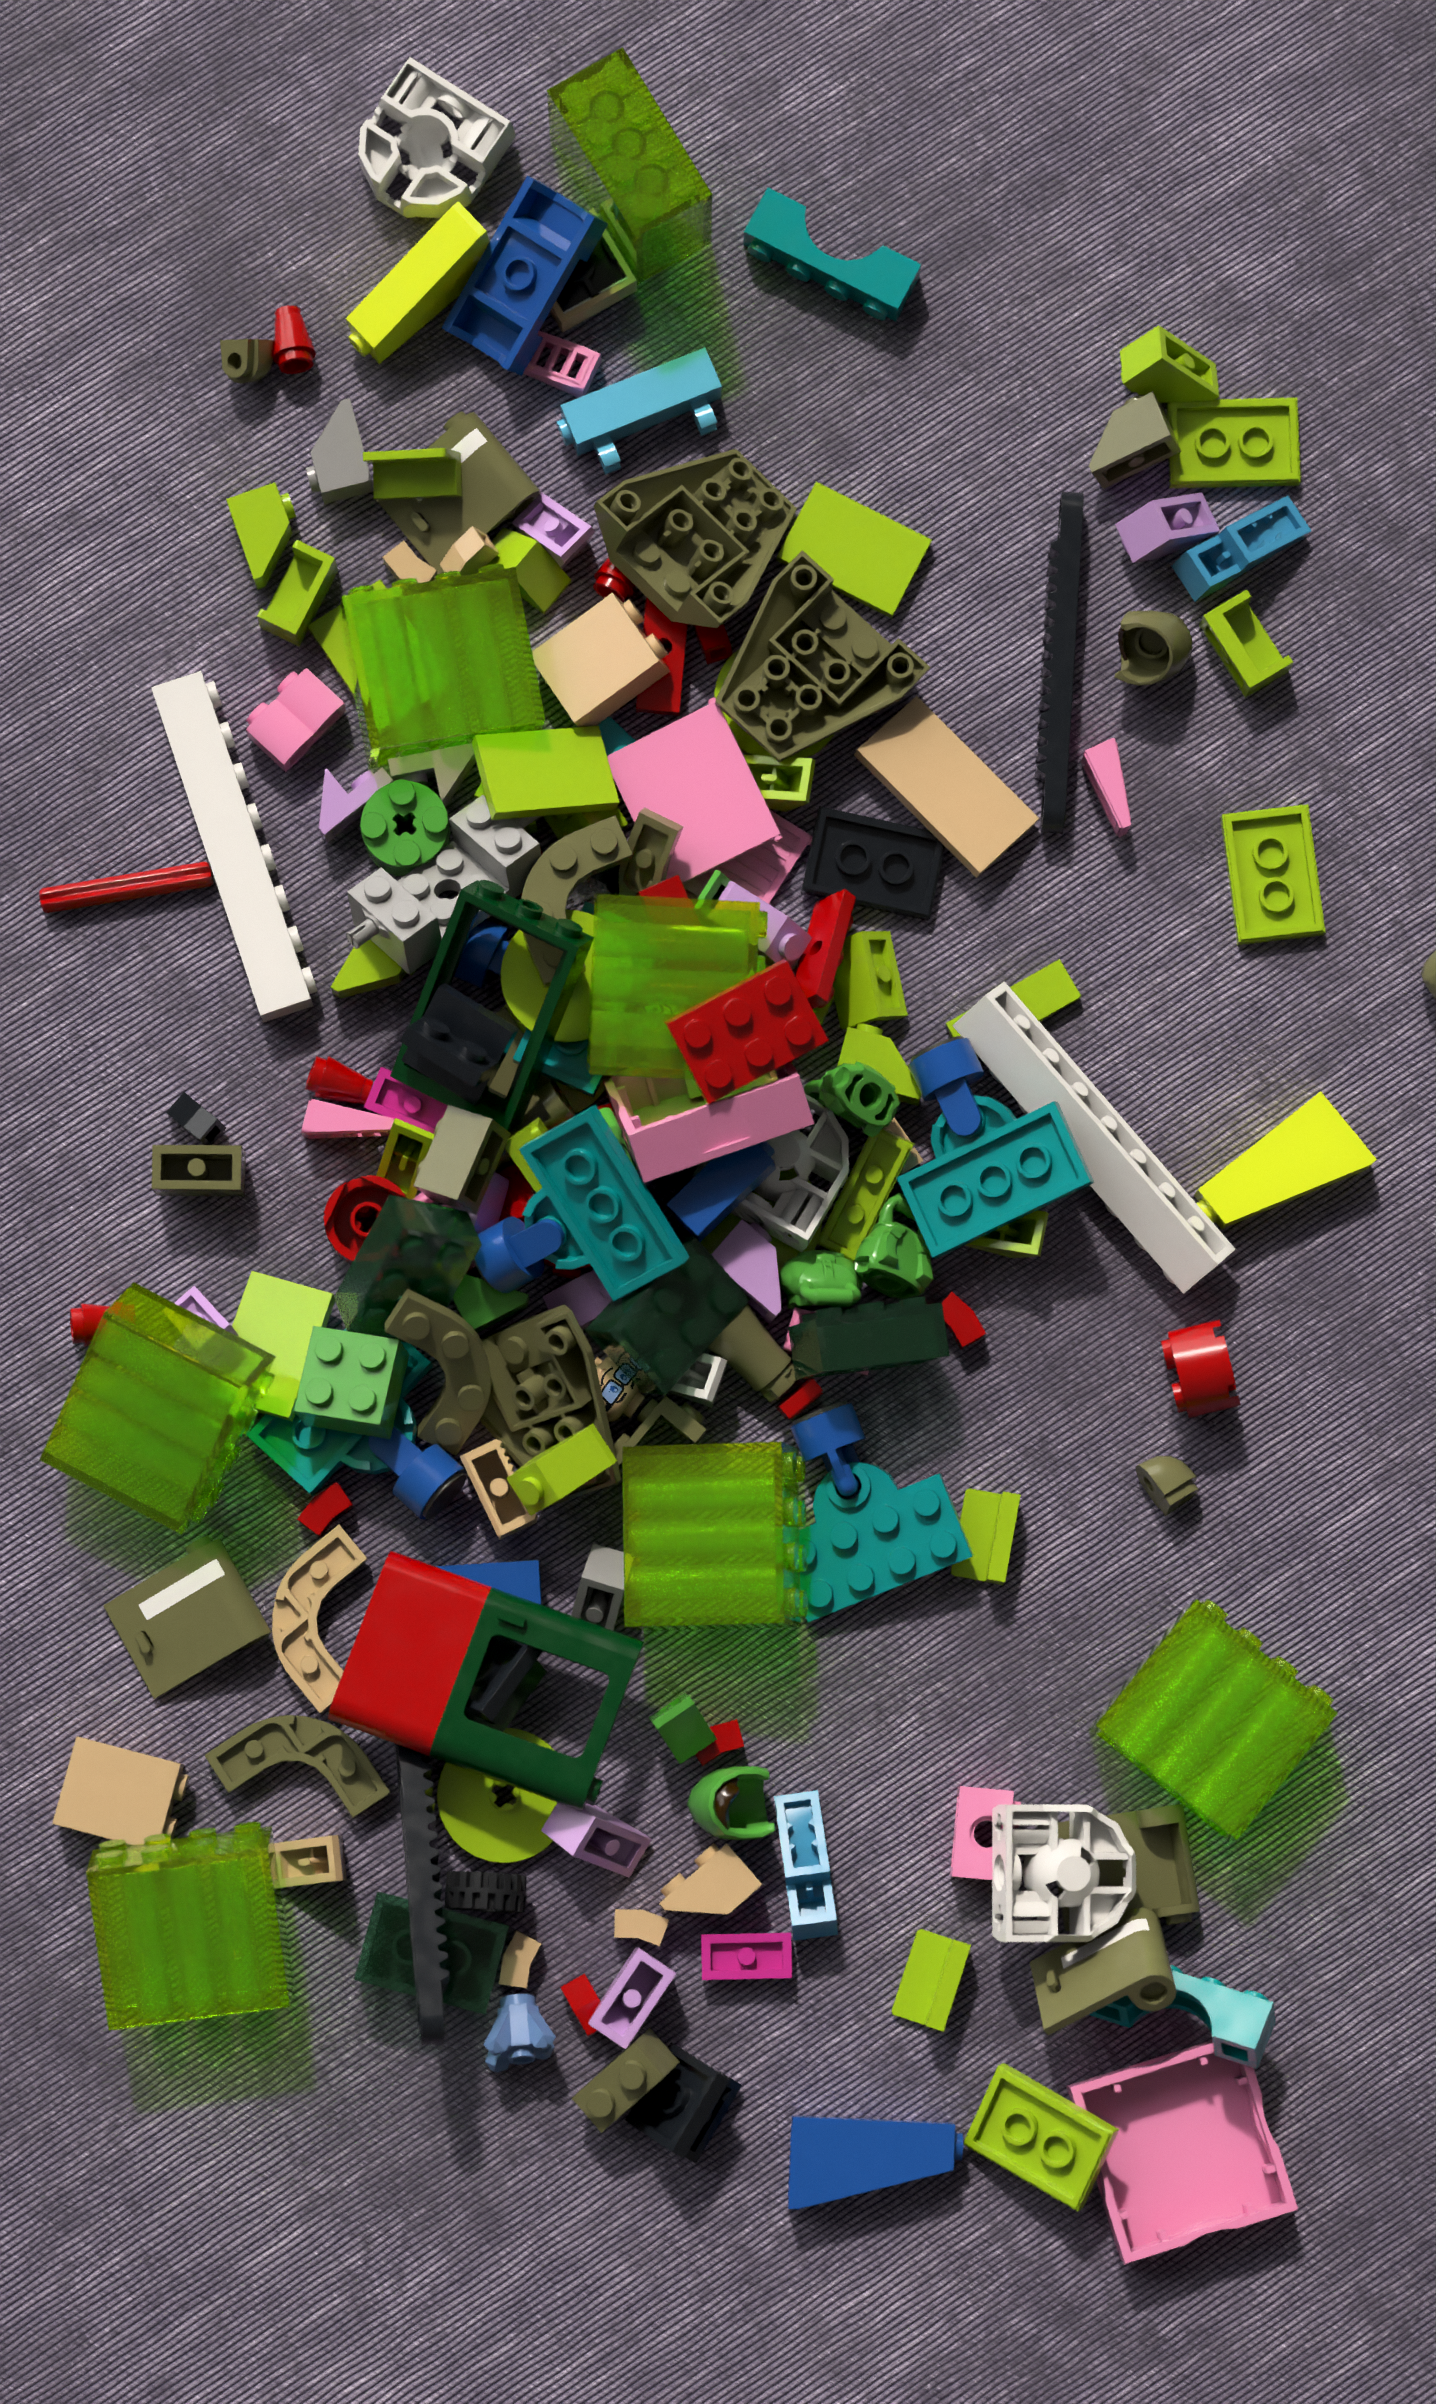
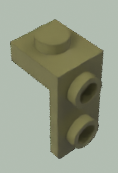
[614,1395,707,1469]

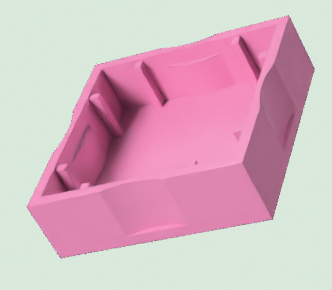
[602,1052,814,1183]
[1067,2040,1298,2264]

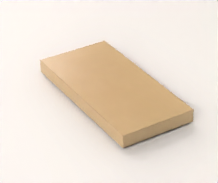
[854,696,1039,878]

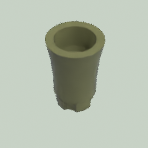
[703,1302,801,1402]

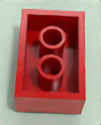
[664,959,829,1104]

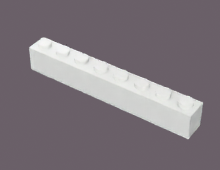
[151,671,318,1022]
[952,981,1235,1294]

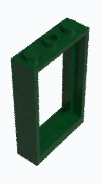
[390,880,594,1132]

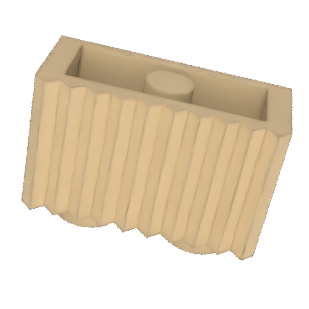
[460,1439,538,1540]

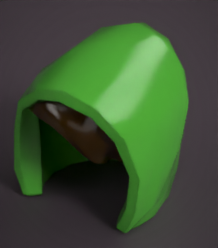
[687,1766,775,1840]

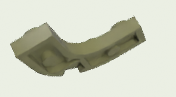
[618,808,731,969]
[521,815,633,988]
[385,1289,491,1455]
[204,1715,391,1818]

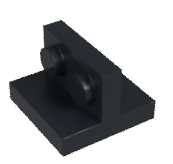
[400,983,519,1106]
[464,1636,547,1732]
[625,2042,742,2163]

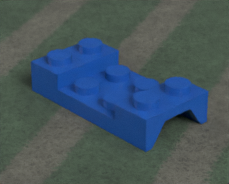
[441,175,608,376]

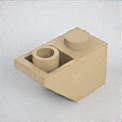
[659,1843,762,1914]

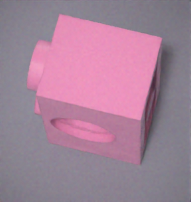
[950,1786,1021,1880]

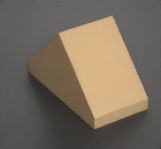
[273,1835,347,1888]

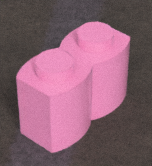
[246,668,346,772]

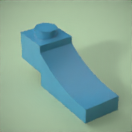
[1171,495,1311,602]
[774,1790,838,1941]

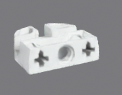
[358,57,515,218]
[691,1094,849,1252]
[992,1804,1136,1942]

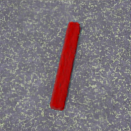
[39,862,213,913]

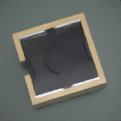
[550,208,637,333]

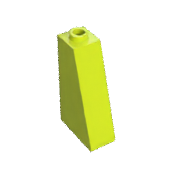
[346,201,490,364]
[1194,1091,1377,1229]

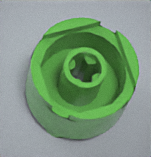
[360,779,451,876]

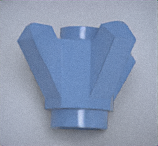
[484,1994,556,2072]

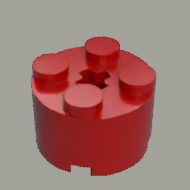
[324,1175,415,1270]
[1161,1319,1241,1418]

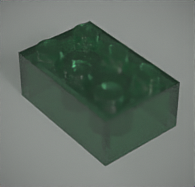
[334,1195,482,1344]
[586,1235,750,1395]
[788,1297,950,1380]
[354,1891,510,2014]

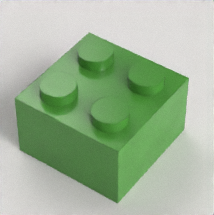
[294,1326,409,1439]

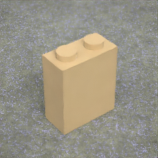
[528,593,670,727]
[52,1736,189,1852]

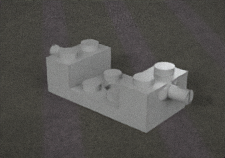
[346,795,541,974]

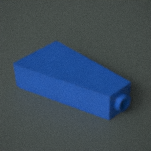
[787,2115,963,2209]

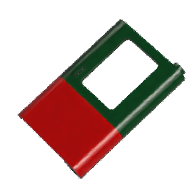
[328,1551,644,1811]

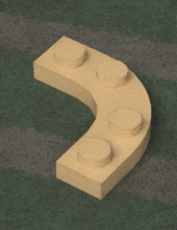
[272,1525,368,1714]

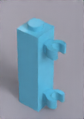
[556,347,722,475]

